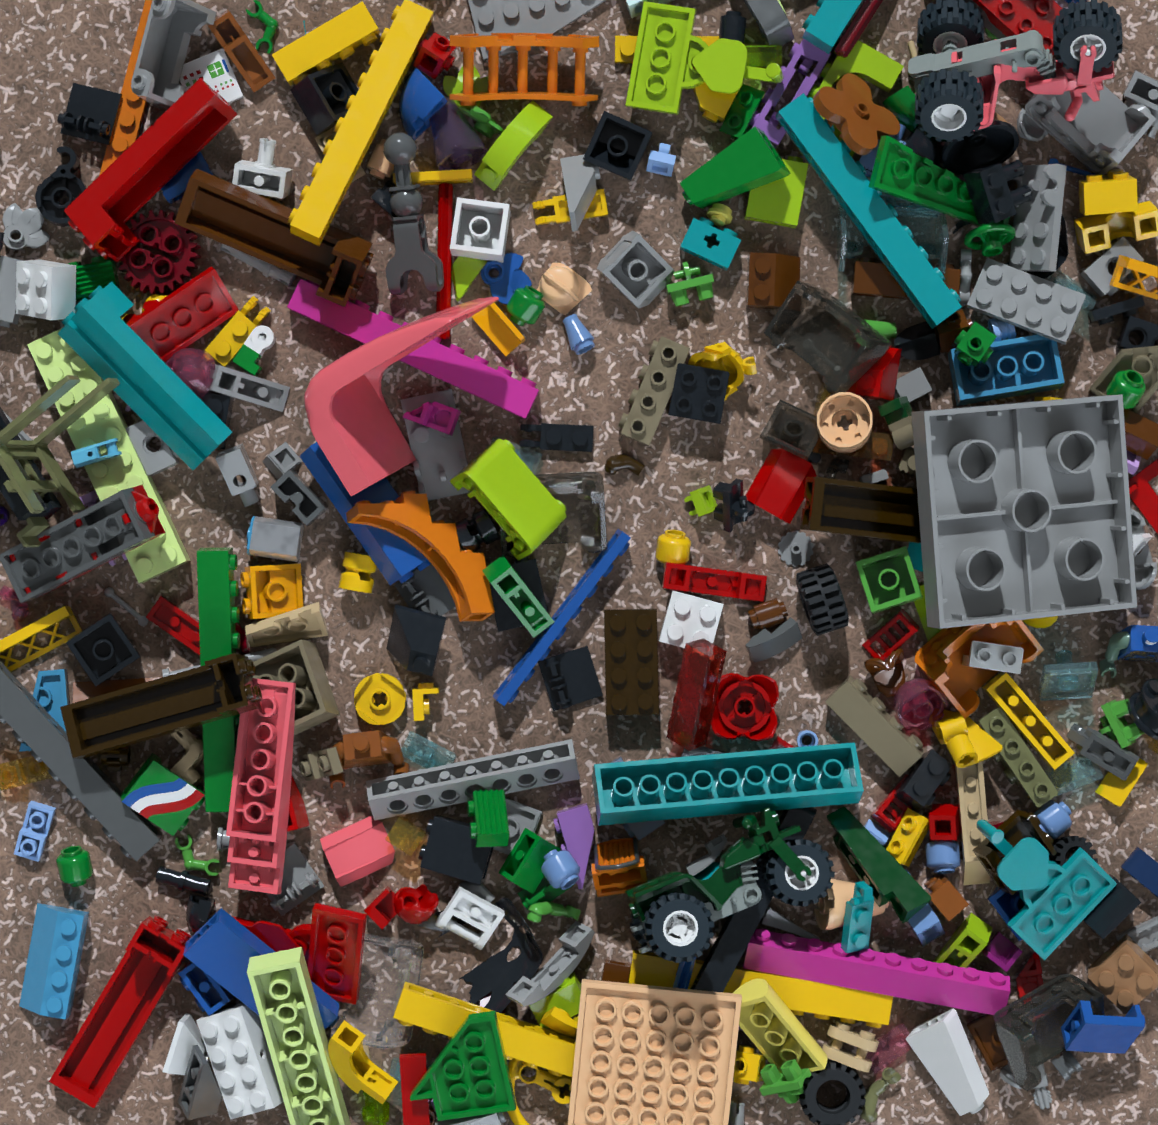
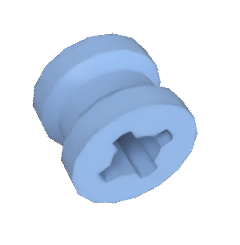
[988,318,1016,342]

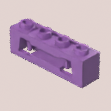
[749,39,831,148]

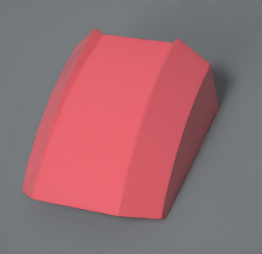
[320,815,395,887]

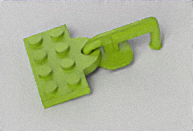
[625,1,784,115]

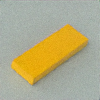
[393,169,473,186]

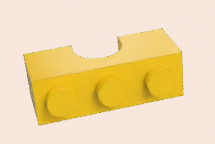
[1074,201,1158,254]

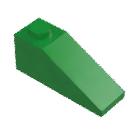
[482,555,554,638]

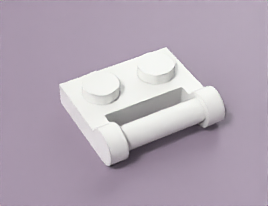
[435,886,505,950]

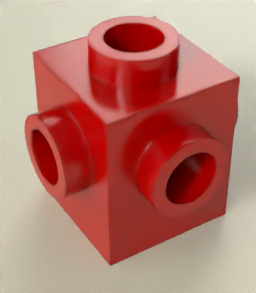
[413,32,456,79]

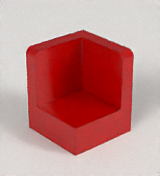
[364,886,396,929]

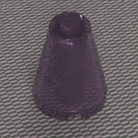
[430,96,487,171]

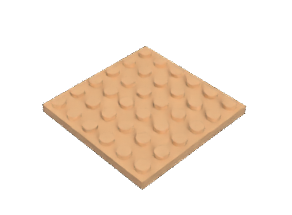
[567,979,742,1125]

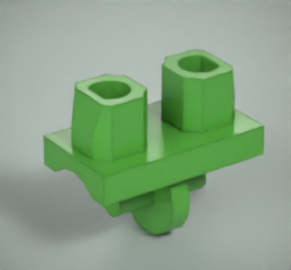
[666,261,714,307]
[1098,699,1144,749]
[759,1059,812,1104]

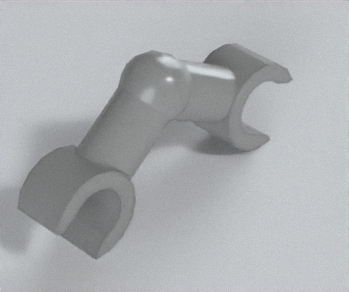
[959,249,972,305]

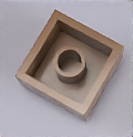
[1088,934,1158,1015]

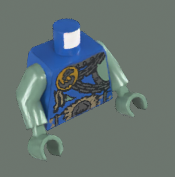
[1099,625,1158,678]

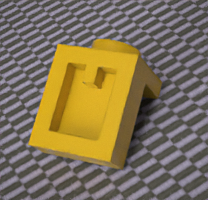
[412,682,440,721]

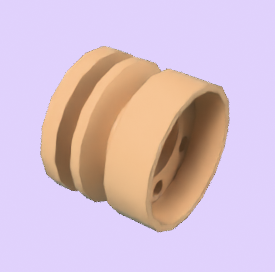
[817,392,873,453]

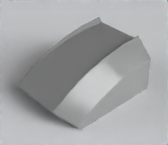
[597,231,674,309]

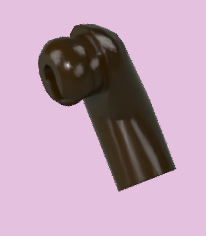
[604,453,645,476]

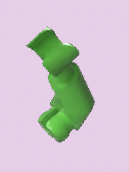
[527,901,581,923]

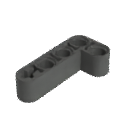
[743,0,794,52]

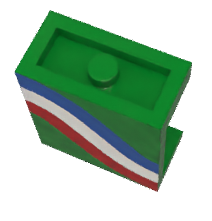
[121,753,205,836]

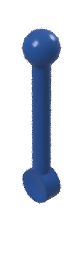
[1048,158,1097,176]

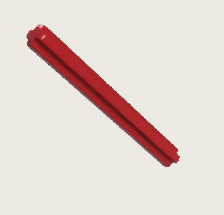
[436,183,453,340]

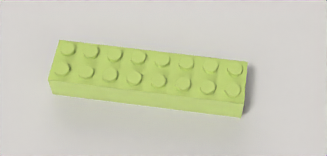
[247,947,351,1125]

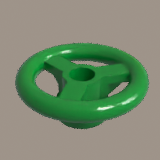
[963,223,1016,257]

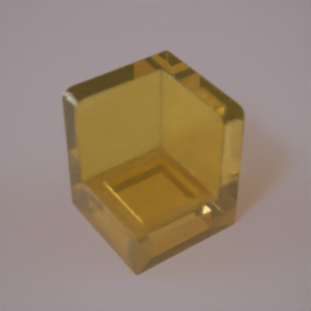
[386,815,426,856]

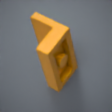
[472,303,525,357]

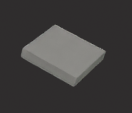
[494,797,542,855]

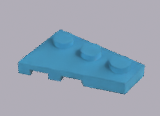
[19,669,70,752]

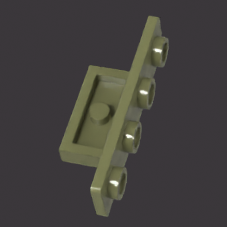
[978,707,1058,807]

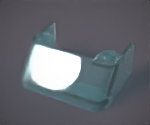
[837,193,949,274]

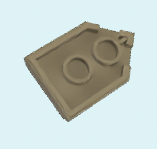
[1088,346,1158,413]

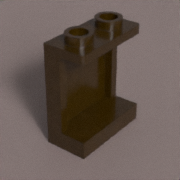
[972,809,1057,895]

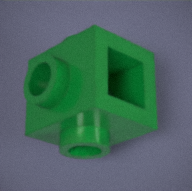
[954,322,997,367]

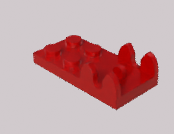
[123,267,239,362]

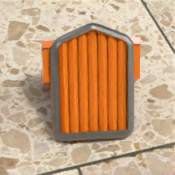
[591,838,648,897]

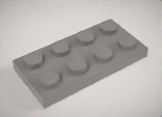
[967,258,1086,345]

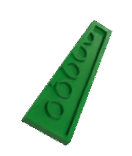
[869,135,1009,232]

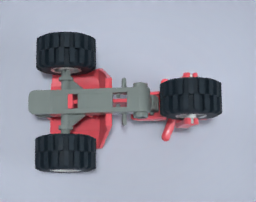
[908,0,1123,142]

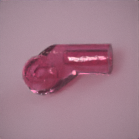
[0,585,29,622]

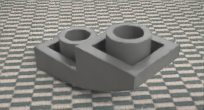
[746,617,803,663]

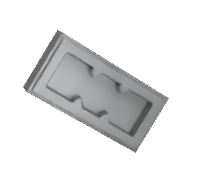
[1116,916,1158,953]

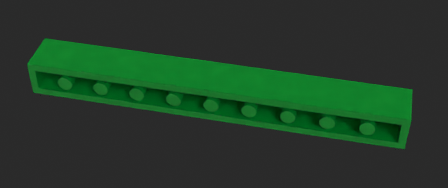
[197,547,240,812]

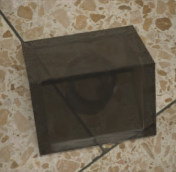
[760,400,820,460]

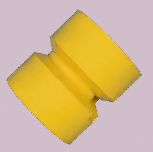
[338,551,377,593]

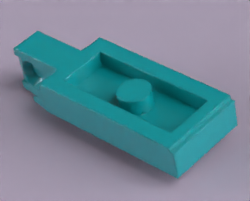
[841,881,874,953]

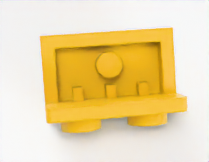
[886,808,930,867]

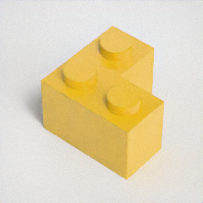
[1079,169,1138,215]

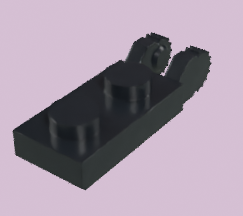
[519,423,594,452]

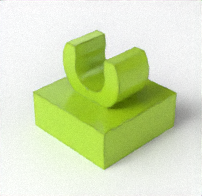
[684,485,717,517]

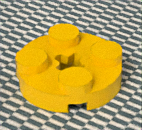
[354,673,406,725]

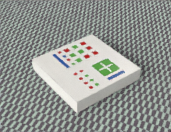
[180,48,244,104]

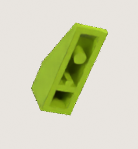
[933,913,992,968]

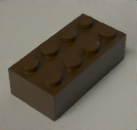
[604,608,659,715]

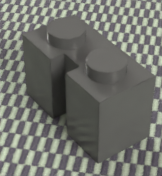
[270,469,329,526]

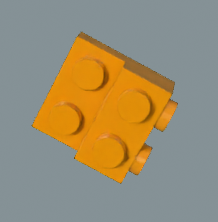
[240,563,303,619]

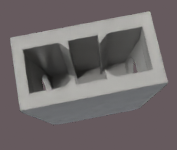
[215,443,259,507]

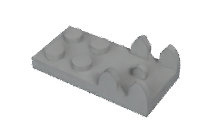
[1009,164,1067,272]
[400,389,470,501]

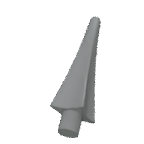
[760,906,819,939]

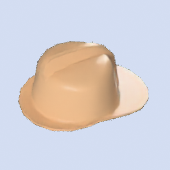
[537,263,592,315]

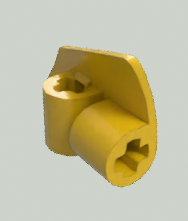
[929,709,1003,768]

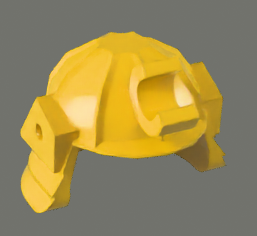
[688,342,757,400]

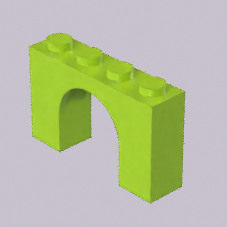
[807,40,904,157]

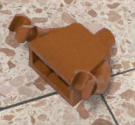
[329,730,409,789]

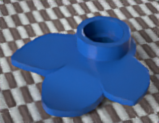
[481,253,532,305]

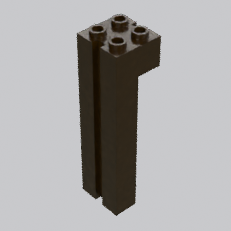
[800,477,921,544]
[60,653,262,759]

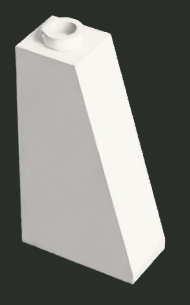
[906,1008,989,1116]

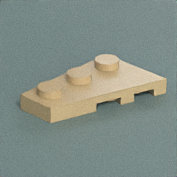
[245,602,328,647]

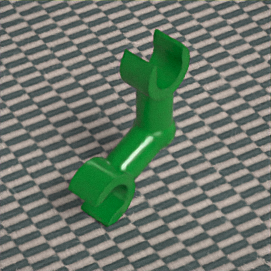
[246,0,279,55]

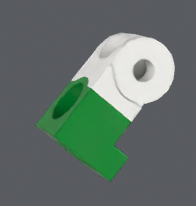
[233,325,275,377]

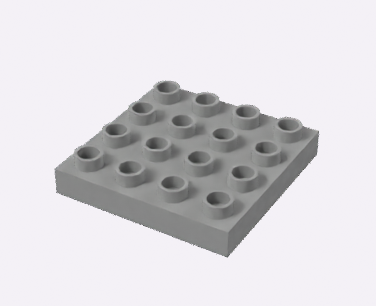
[911,394,1137,629]

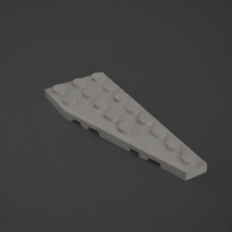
[468,0,606,61]

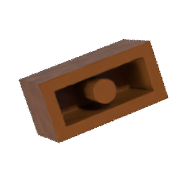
[924,875,969,921]

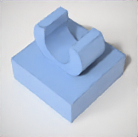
[646,143,676,177]

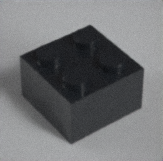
[66,612,140,686]

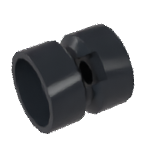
[455,509,500,552]

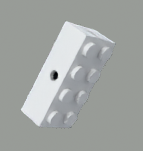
[196,1003,284,1120]

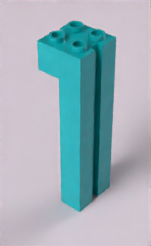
[58,282,232,470]

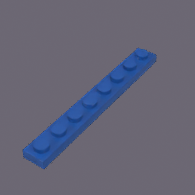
[493,529,631,706]

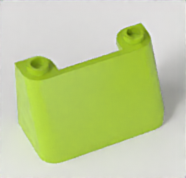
[450,439,567,560]

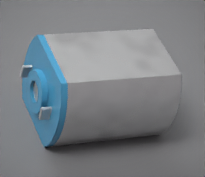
[245,516,304,562]

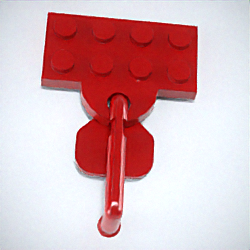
[232,903,367,1005]

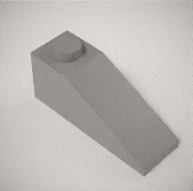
[560,154,600,232]
[201,363,290,412]

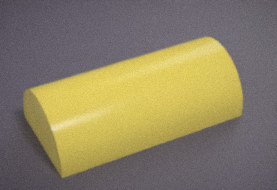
[733,979,828,1073]

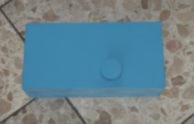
[948,335,1065,406]

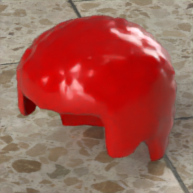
[393,884,439,924]

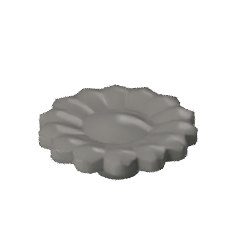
[778,530,814,567]

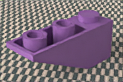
[553,803,594,889]

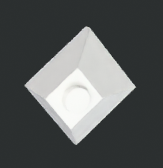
[162,1013,209,1075]

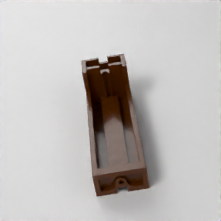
[174,169,374,307]

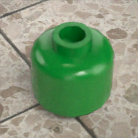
[507,285,545,326]
[1106,370,1146,409]
[56,846,93,887]

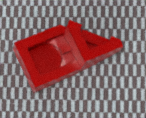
[1016,952,1047,1006]

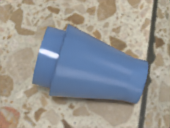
[562,314,595,355]

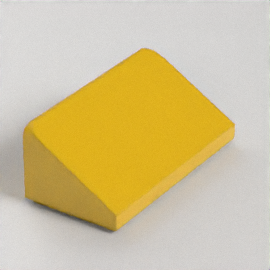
[1095,758,1148,807]

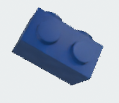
[178,962,234,1016]

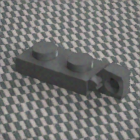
[1066,723,1140,781]

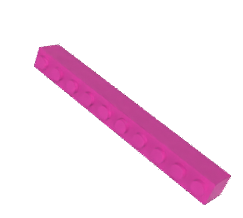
[287,279,539,419]
[743,929,1010,1017]

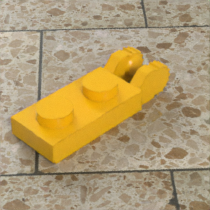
[532,189,608,225]
[205,296,271,367]

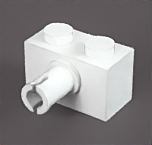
[232,138,293,199]

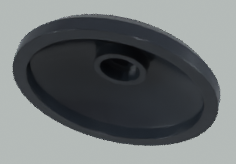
[941,120,1019,174]

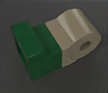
[878,396,914,450]

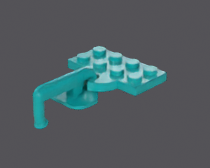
[976,820,1117,960]

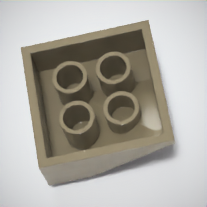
[252,639,340,736]

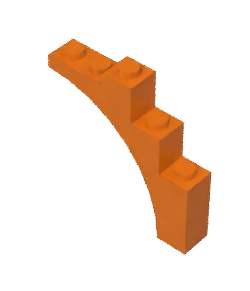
[346,490,495,622]

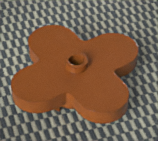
[813,73,900,155]

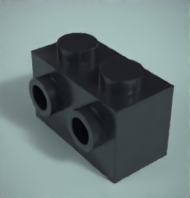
[894,749,953,811]

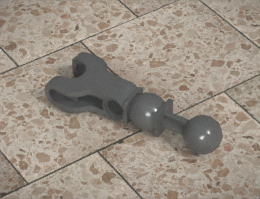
[383,132,444,295]

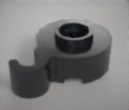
[35,146,87,227]

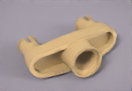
[134,729,204,787]

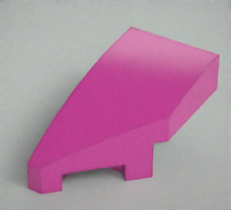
[403,401,461,436]

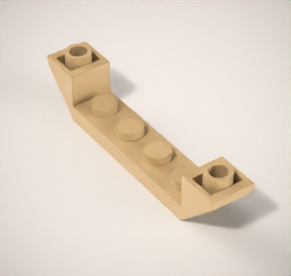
[955,761,990,885]

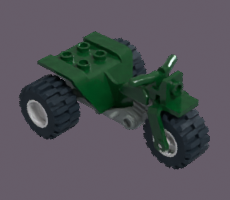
[625,807,835,963]

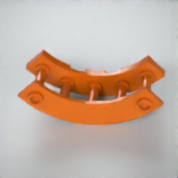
[449,33,599,106]

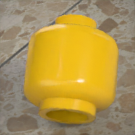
[655,530,691,568]

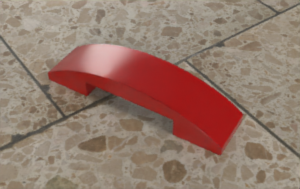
[662,562,767,602]

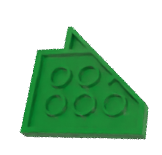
[410,1011,516,1121]

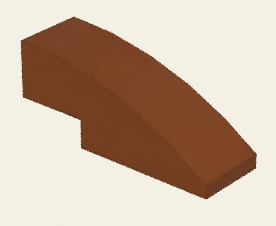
[207,10,275,93]

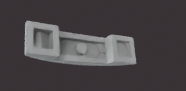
[505,921,595,1007]

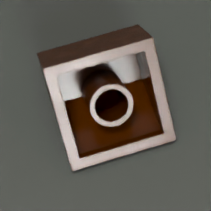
[746,252,801,310]

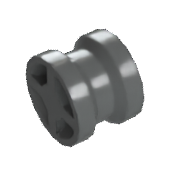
[1050,1049,1083,1082]

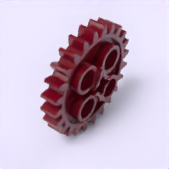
[118,210,201,295]

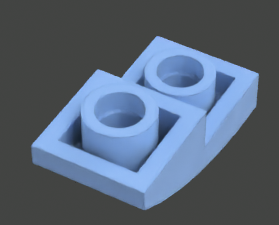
[14,800,56,862]

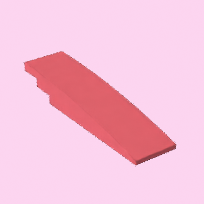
[226,678,296,894]

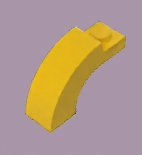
[328,1020,399,1105]

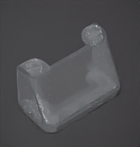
[330,934,424,1050]

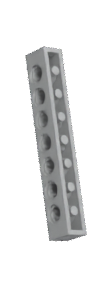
[366,739,580,821]

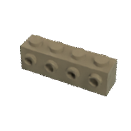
[618,336,690,446]
[825,675,924,777]

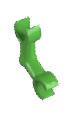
[175,834,220,876]

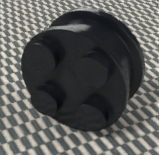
[1127,679,1158,740]

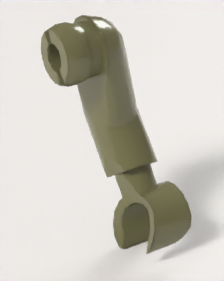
[860,1067,902,1123]

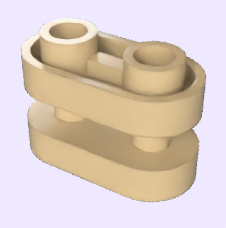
[822,1021,879,1072]

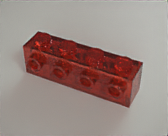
[666,638,727,751]

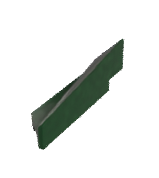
[827,807,931,924]

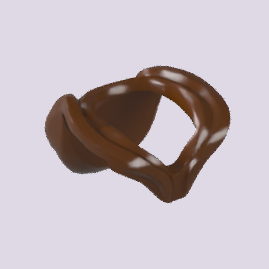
[864,648,906,697]

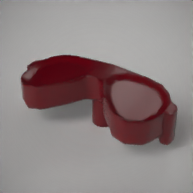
[235,622,250,655]

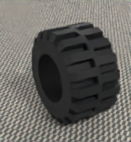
[796,563,849,636]
[799,1060,866,1125]

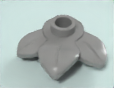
[2,203,50,250]

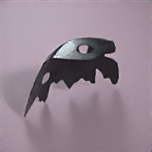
[417,897,543,1013]

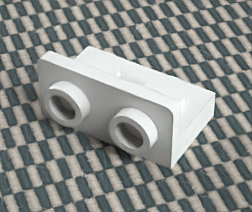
[962,640,1024,674]

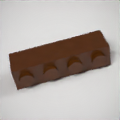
[851,257,961,300]

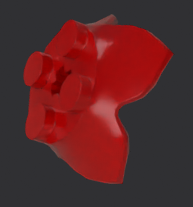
[711,673,779,742]

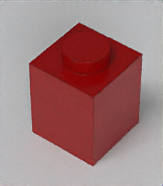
[929,804,961,840]

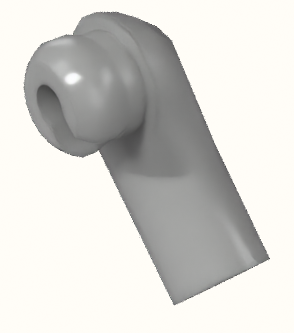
[455,881,495,903]

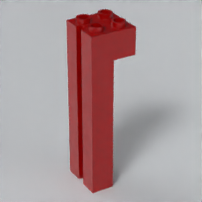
[64,78,238,262]
[49,915,191,1108]

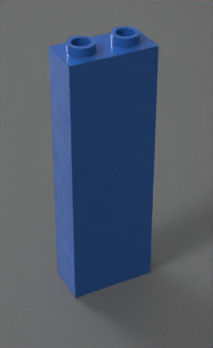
[300,442,431,585]
[183,908,339,1029]

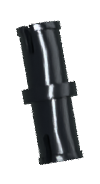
[156,866,211,896]

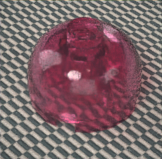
[166,348,215,399]
[893,678,948,730]

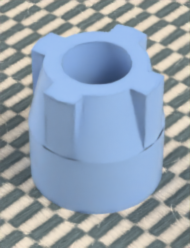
[796,730,818,747]

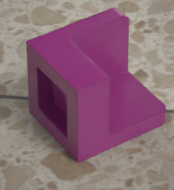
[982,932,1023,972]

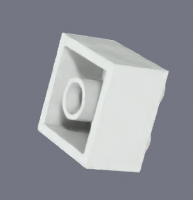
[450,197,511,263]
[15,260,76,320]
[658,590,724,655]

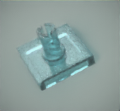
[1039,650,1098,701]

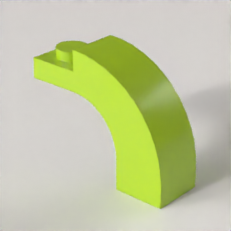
[474,101,553,191]

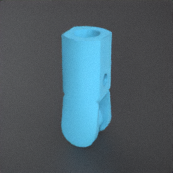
[71,438,122,468]

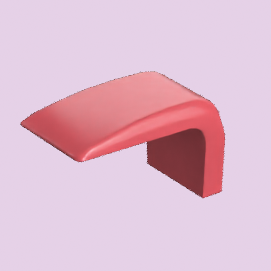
[304,297,499,496]

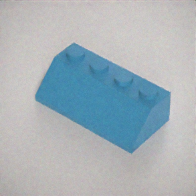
[19,903,89,1020]

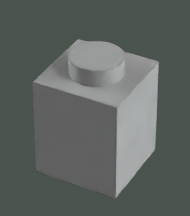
[894,367,932,402]

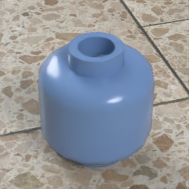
[1034,800,1072,839]
[925,840,961,874]
[541,849,580,890]

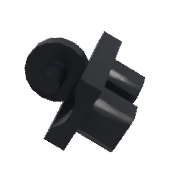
[713,478,755,533]

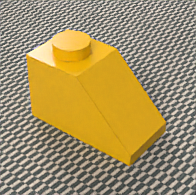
[693,67,738,123]

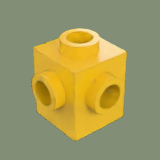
[733,1045,766,1085]

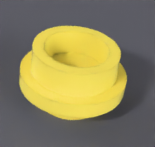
[706,203,733,226]

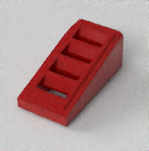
[862,609,920,661]
[871,774,912,832]

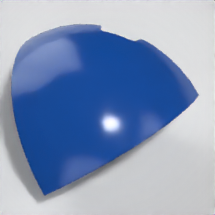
[399,67,448,141]

